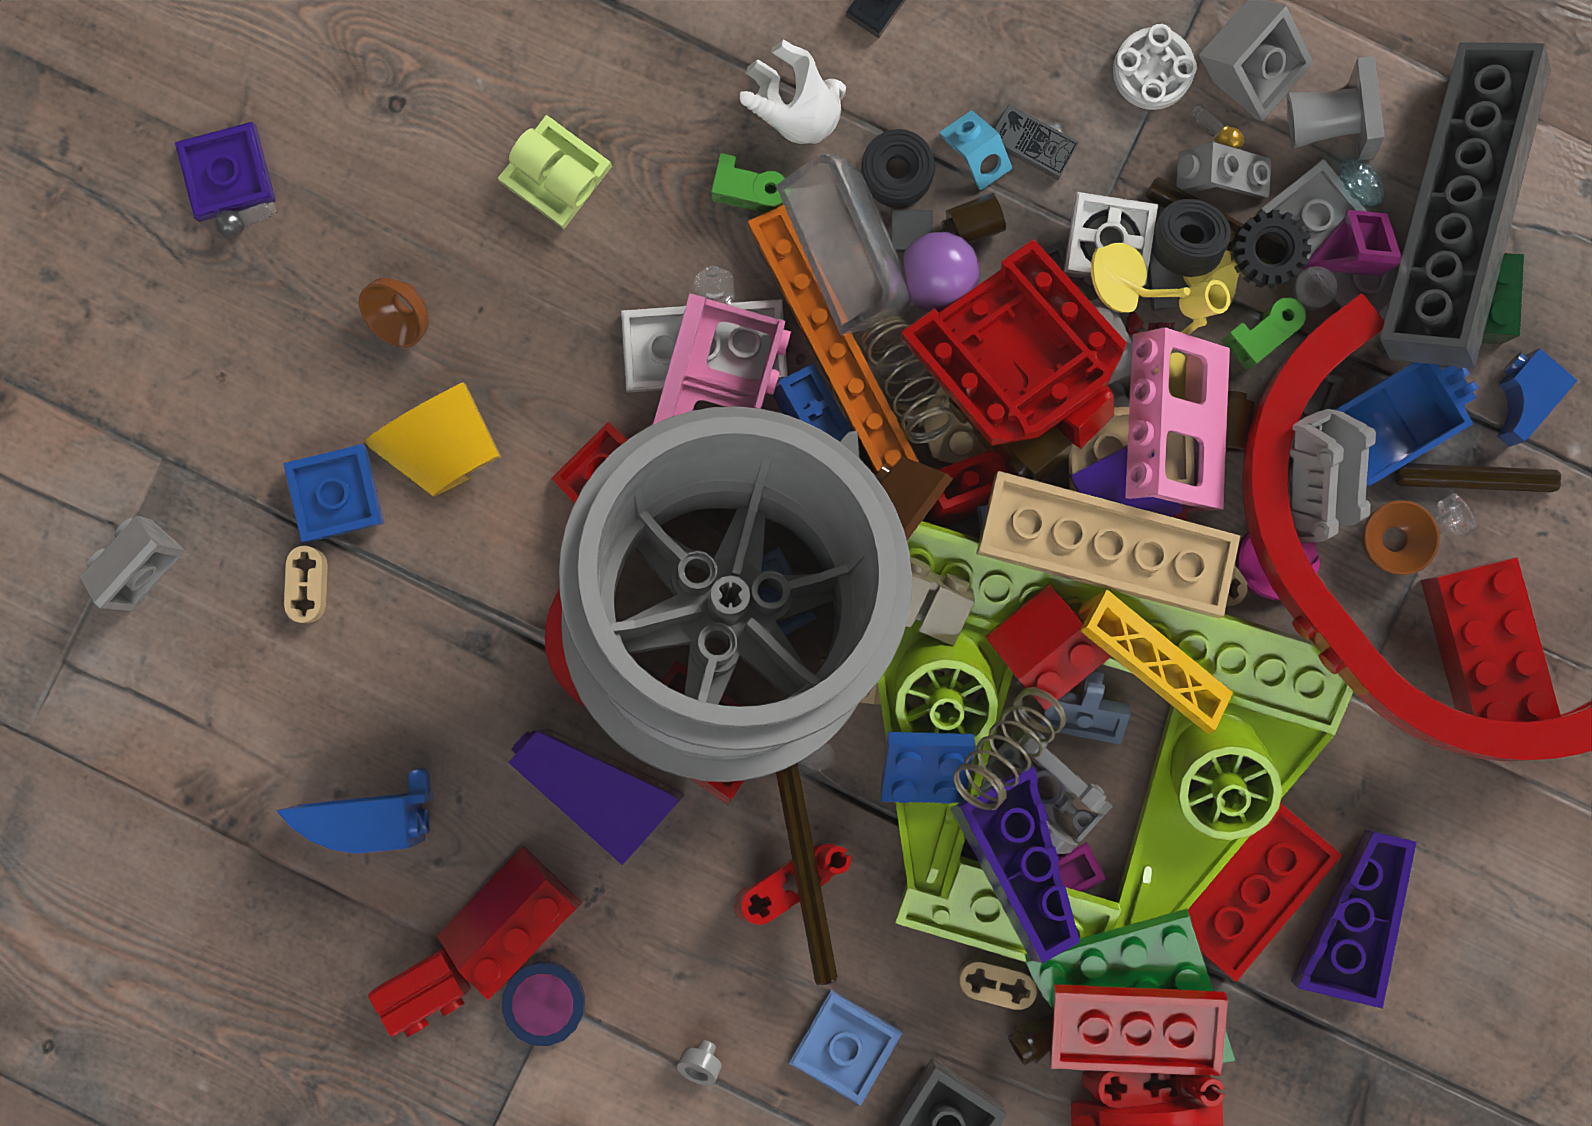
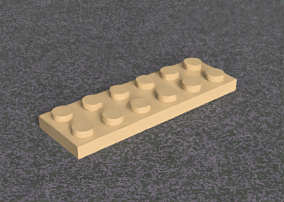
[976,471,1240,618]

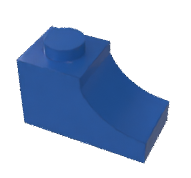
[1497,348,1578,447]

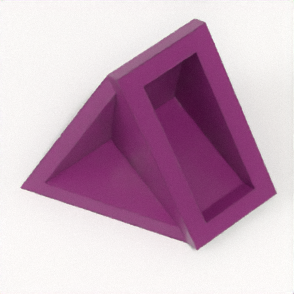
[1302,210,1402,277]

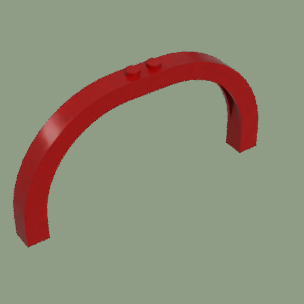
[1242,293,1592,762]

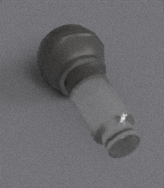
[215,201,278,238]

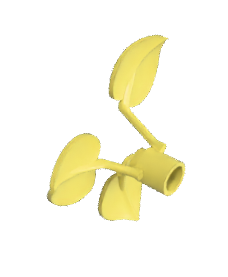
[1091,243,1240,400]

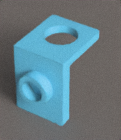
[940,110,1012,190]

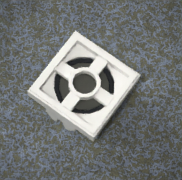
[1063,192,1158,287]

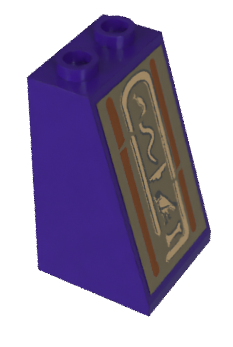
[508,728,684,865]

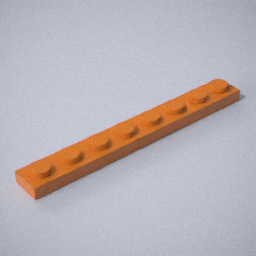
[748,205,919,474]

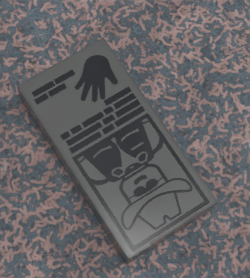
[995,104,1079,180]

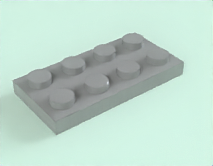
[1257,159,1403,319]

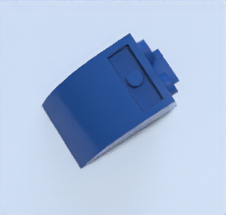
[1334,362,1479,487]
[276,768,434,854]

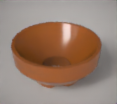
[358,278,429,348]
[1362,500,1440,575]

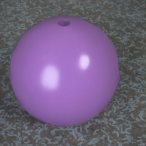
[903,232,980,313]

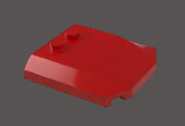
[901,239,1127,446]

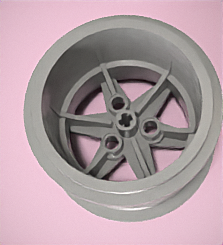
[559,406,912,782]

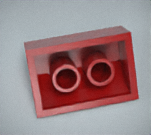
[437,846,582,1001]

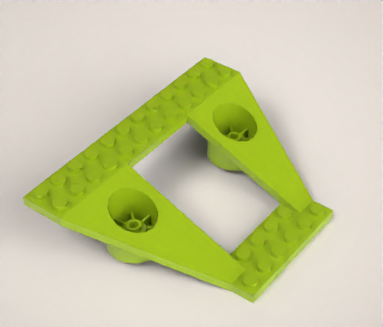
[878,521,1354,962]

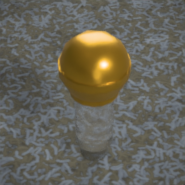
[1190,104,1244,149]

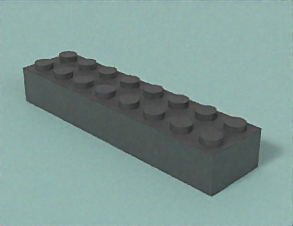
[1380,42,1551,368]

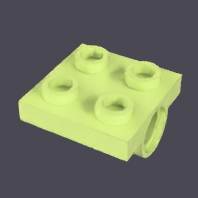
[498,115,612,230]

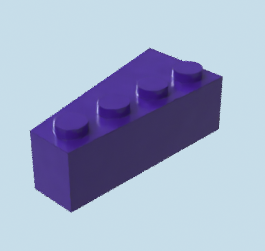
[950,767,1080,963]
[1291,829,1417,1009]

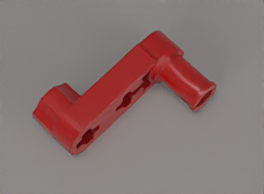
[733,843,851,925]
[1081,1070,1225,1108]

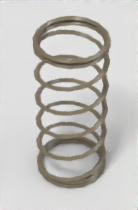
[861,316,956,444]
[953,688,1066,810]

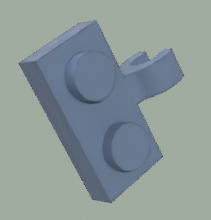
[1040,669,1131,744]

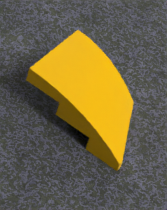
[364,382,501,497]

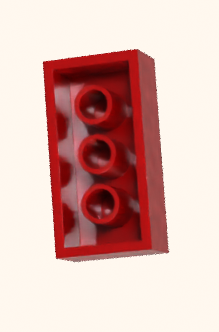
[1421,557,1560,722]

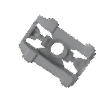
[1289,409,1376,543]
[980,727,1113,854]

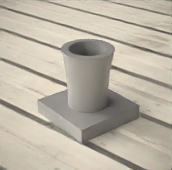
[1287,55,1385,161]

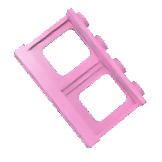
[653,293,791,425]
[1125,328,1230,513]

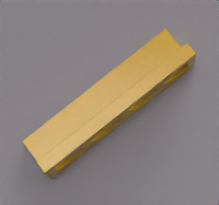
[1077,590,1233,734]

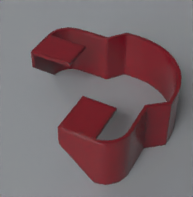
[1126,312,1175,336]

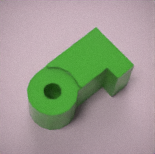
[711,153,788,213]
[1222,298,1306,370]

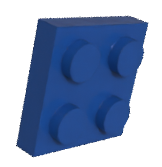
[283,444,385,543]
[880,732,975,804]

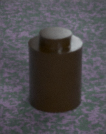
[941,193,1006,245]
[1226,391,1255,453]

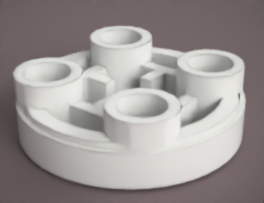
[1113,24,1197,110]

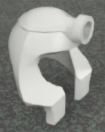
[740,39,846,144]

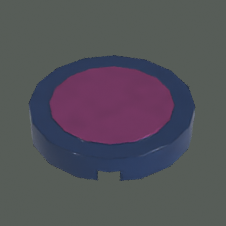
[502,961,585,1046]

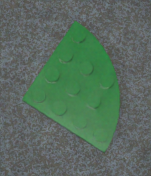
[1025,908,1236,1063]

